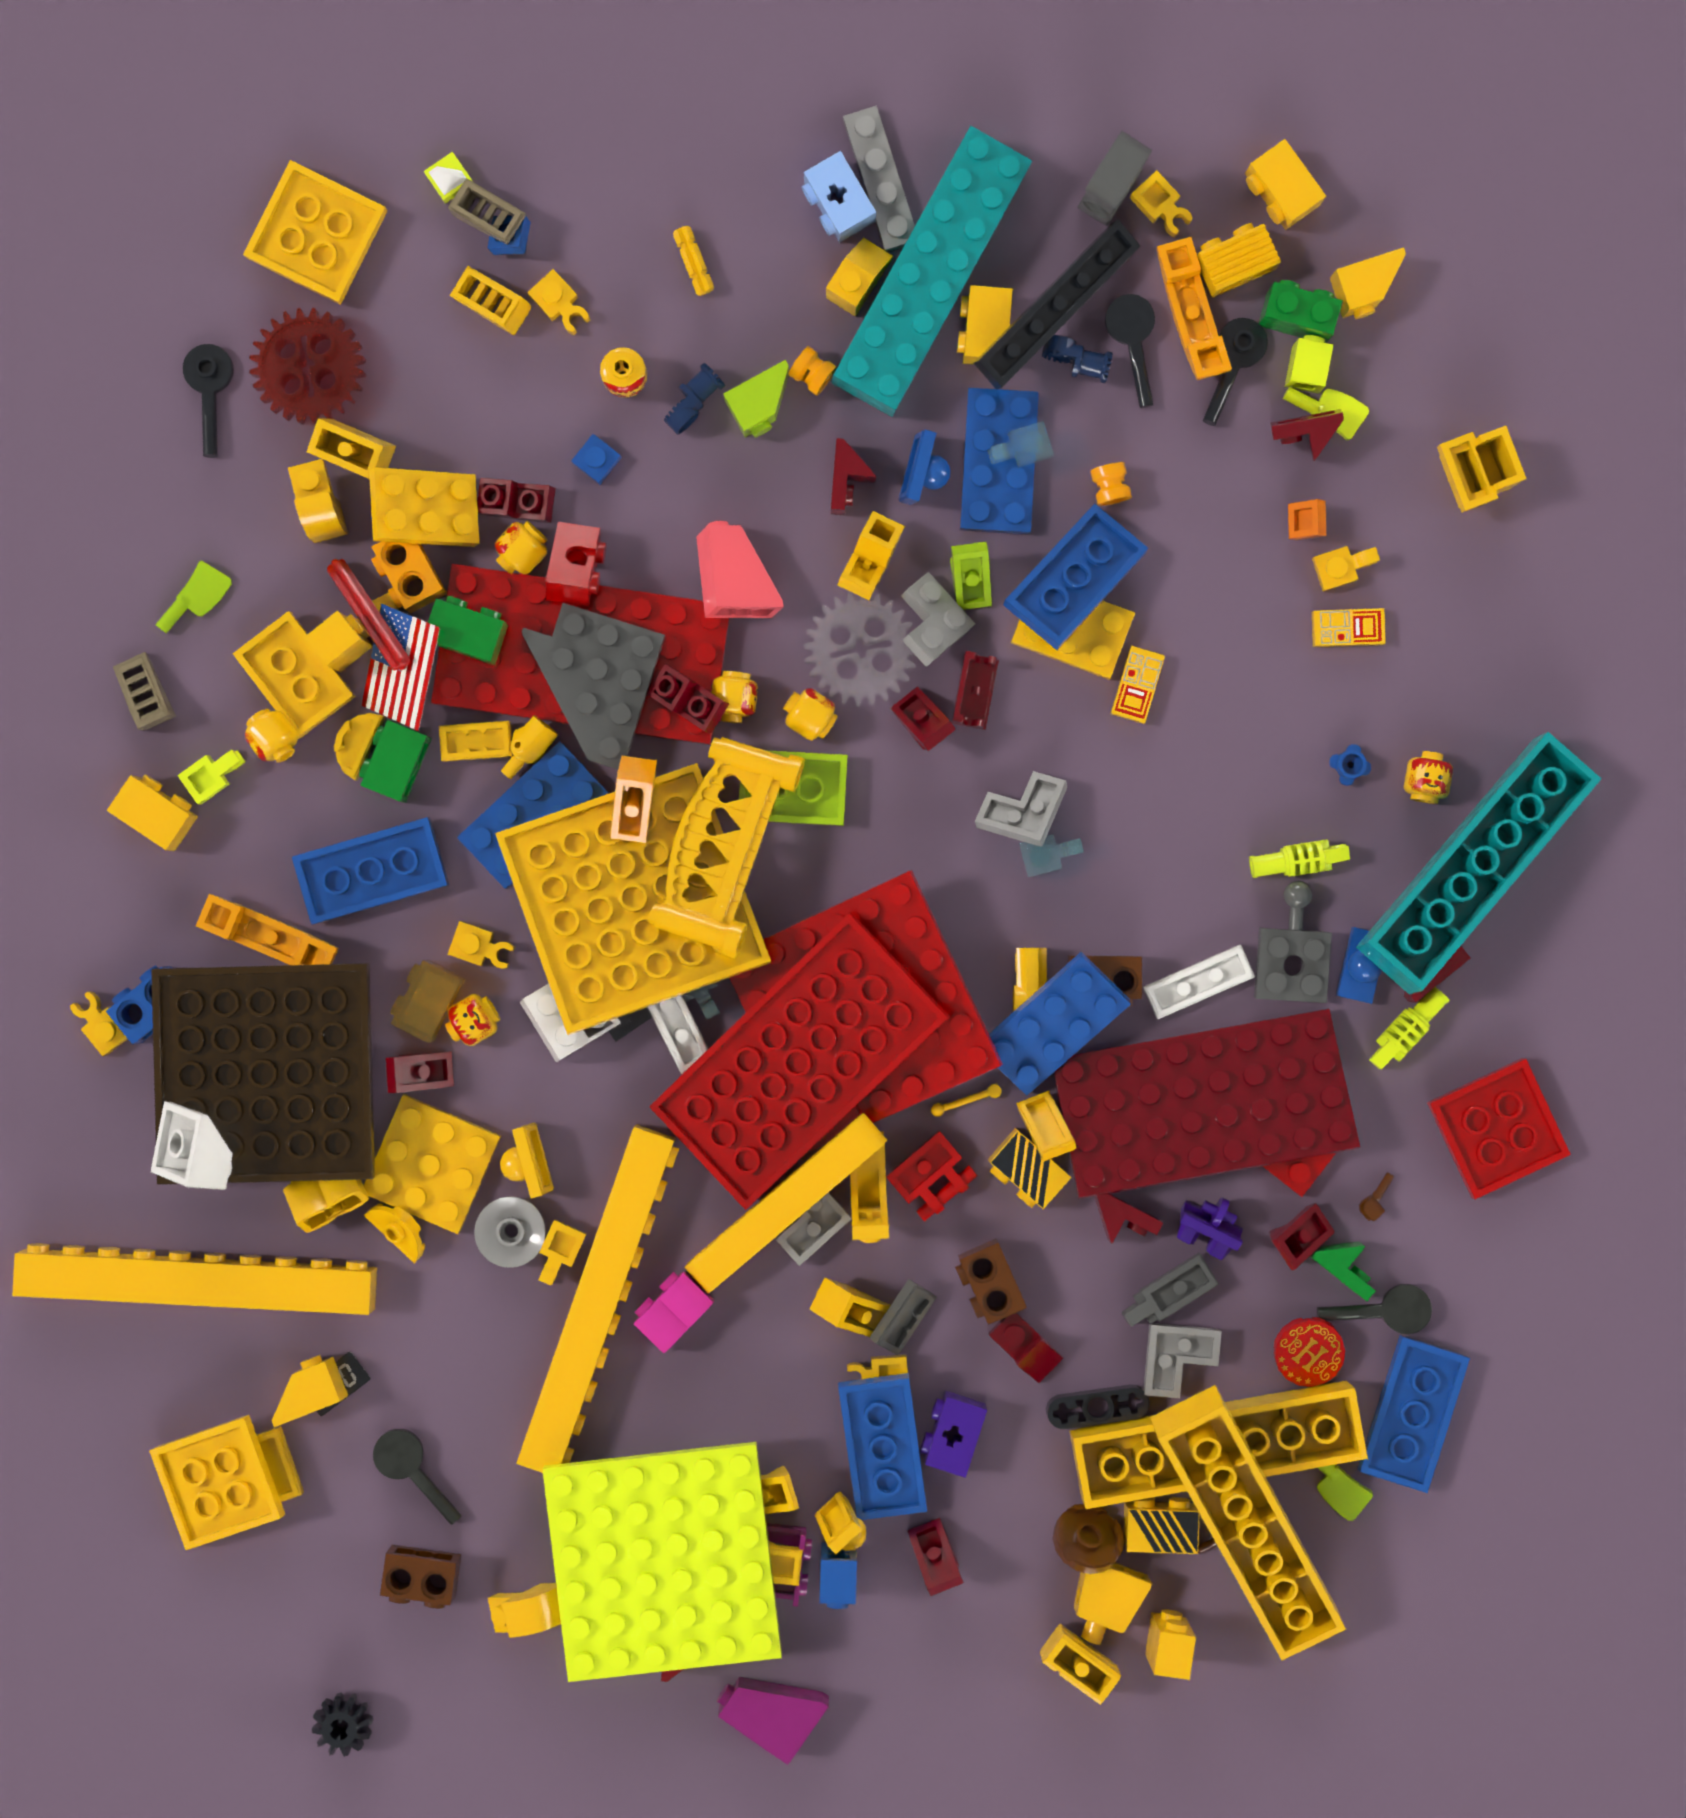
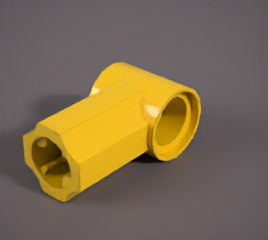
[1013,948,1047,1012]

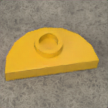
[334,713,385,781]
[364,1203,425,1264]

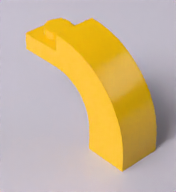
[850,1131,889,1243]

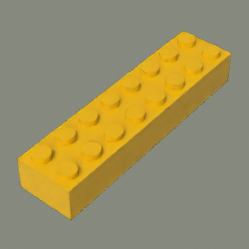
[1069,1380,1368,1509]
[1150,1385,1346,1660]

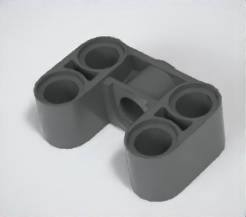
[1077,131,1152,226]

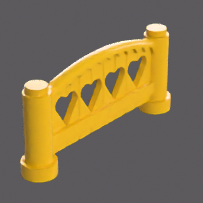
[649,737,805,958]

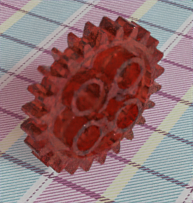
[249,308,366,425]

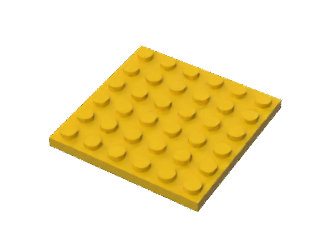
[495,763,771,1035]

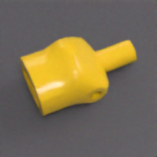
[501,715,558,779]

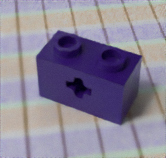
[920,1390,987,1478]

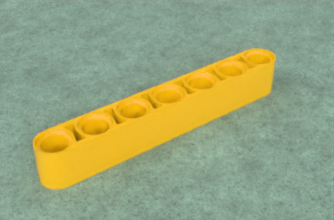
[684,1113,887,1294]

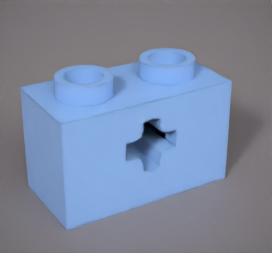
[801,151,876,243]

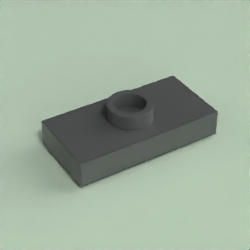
[869,1279,937,1356]

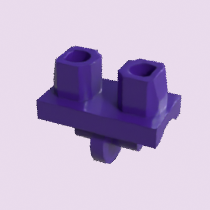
[1177,1197,1243,1260]

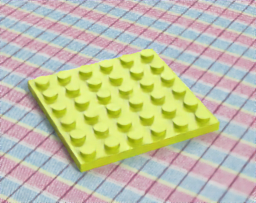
[542,1441,782,1682]

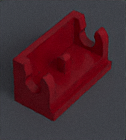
[951,651,999,730]

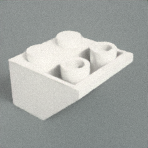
[520,984,621,1063]

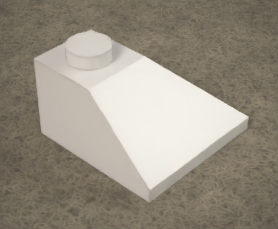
[151,1101,232,1190]

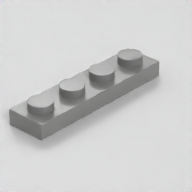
[843,105,915,252]

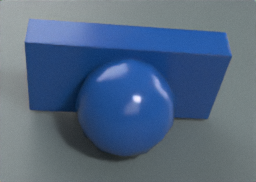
[898,429,950,505]
[1336,927,1382,1004]

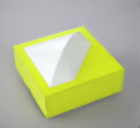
[424,151,473,204]

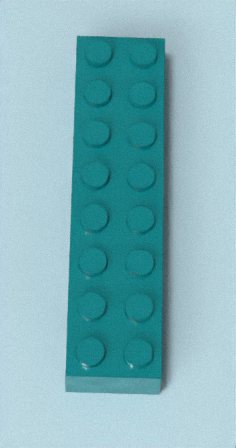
[831,125,1032,417]
[1356,732,1601,994]

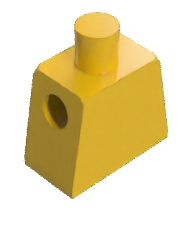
[1074,1563,1152,1645]

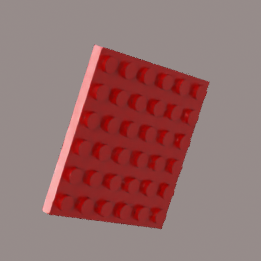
[729,870,1003,1151]

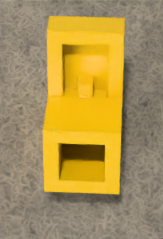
[288,459,348,543]
[837,511,905,600]
[488,1583,561,1638]

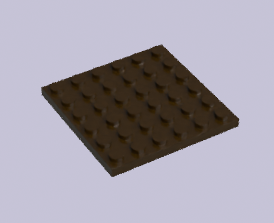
[151,963,375,1185]

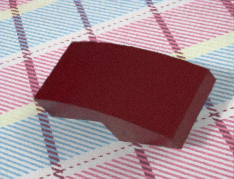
[477,478,556,523]
[647,664,729,734]

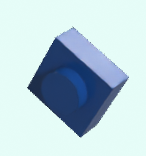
[487,215,531,255]
[571,434,622,485]

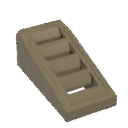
[448,178,526,245]
[113,652,176,731]

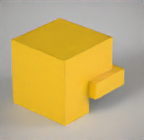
[1437,426,1526,513]

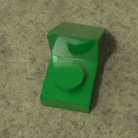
[1310,1242,1376,1301]

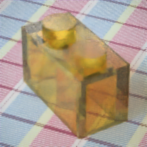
[390,960,466,1043]

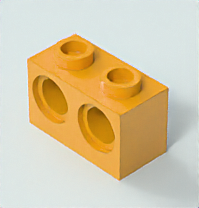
[371,542,447,614]

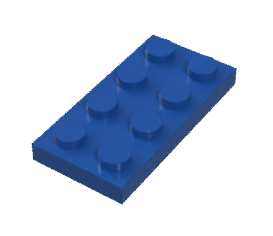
[960,388,1039,534]
[1003,503,1149,650]
[457,741,609,889]
[292,817,449,925]
[989,952,1131,1096]
[1357,1335,1470,1493]
[838,1373,927,1520]

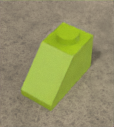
[723,360,789,438]

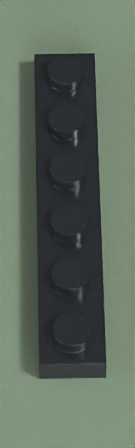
[974,220,1141,390]

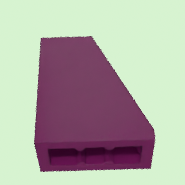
[717,1677,829,1765]

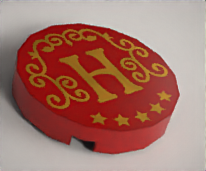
[1274,1317,1346,1387]

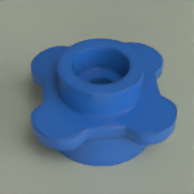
[1329,744,1371,786]

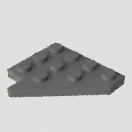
[522,603,666,770]

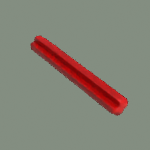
[327,559,410,671]

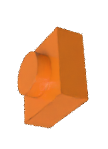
[1288,499,1326,540]

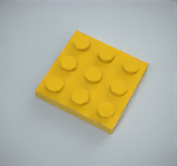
[243,160,388,305]
[364,1094,501,1234]
[149,1414,286,1550]

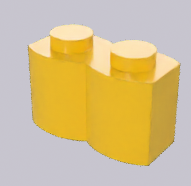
[283,1179,369,1233]

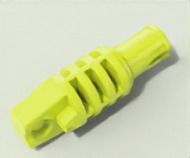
[1249,839,1350,878]
[1369,987,1450,1069]

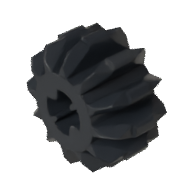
[312,1692,374,1757]

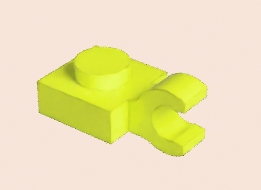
[177,750,246,805]

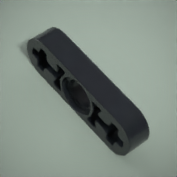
[1046,1384,1149,1429]

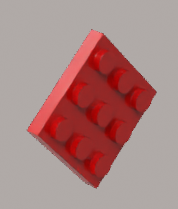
[1427,1058,1571,1200]

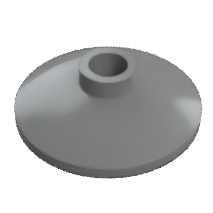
[474,1196,546,1268]

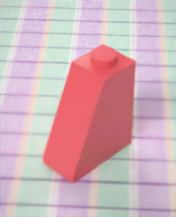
[696,521,784,618]

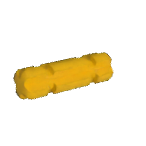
[673,226,714,296]

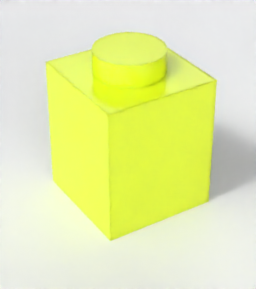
[1284,335,1334,394]

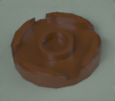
[1052,1504,1124,1574]

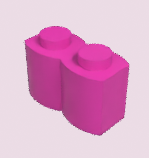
[634,1270,714,1353]

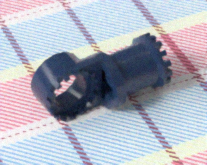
[1042,335,1113,384]
[664,363,725,435]

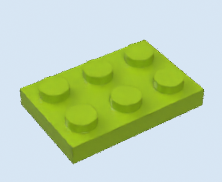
[739,750,848,826]

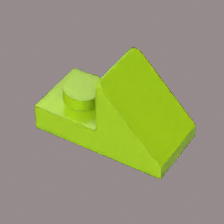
[950,542,992,610]

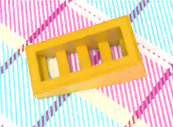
[449,266,531,335]

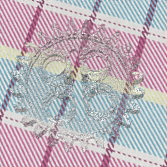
[804,592,916,707]

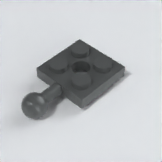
[1254,881,1332,1003]

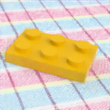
[369,467,480,547]
[1011,601,1135,680]
[232,611,356,739]

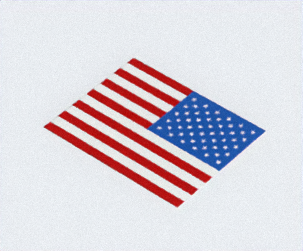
[362,603,440,731]

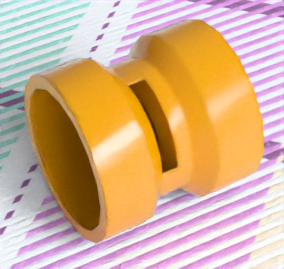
[788,346,837,396]
[1090,462,1132,506]

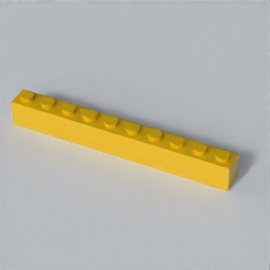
[516,1124,679,1473]
[12,1243,377,1315]

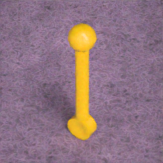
[931,1084,1002,1117]

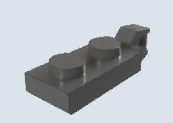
[1121,1253,1219,1327]

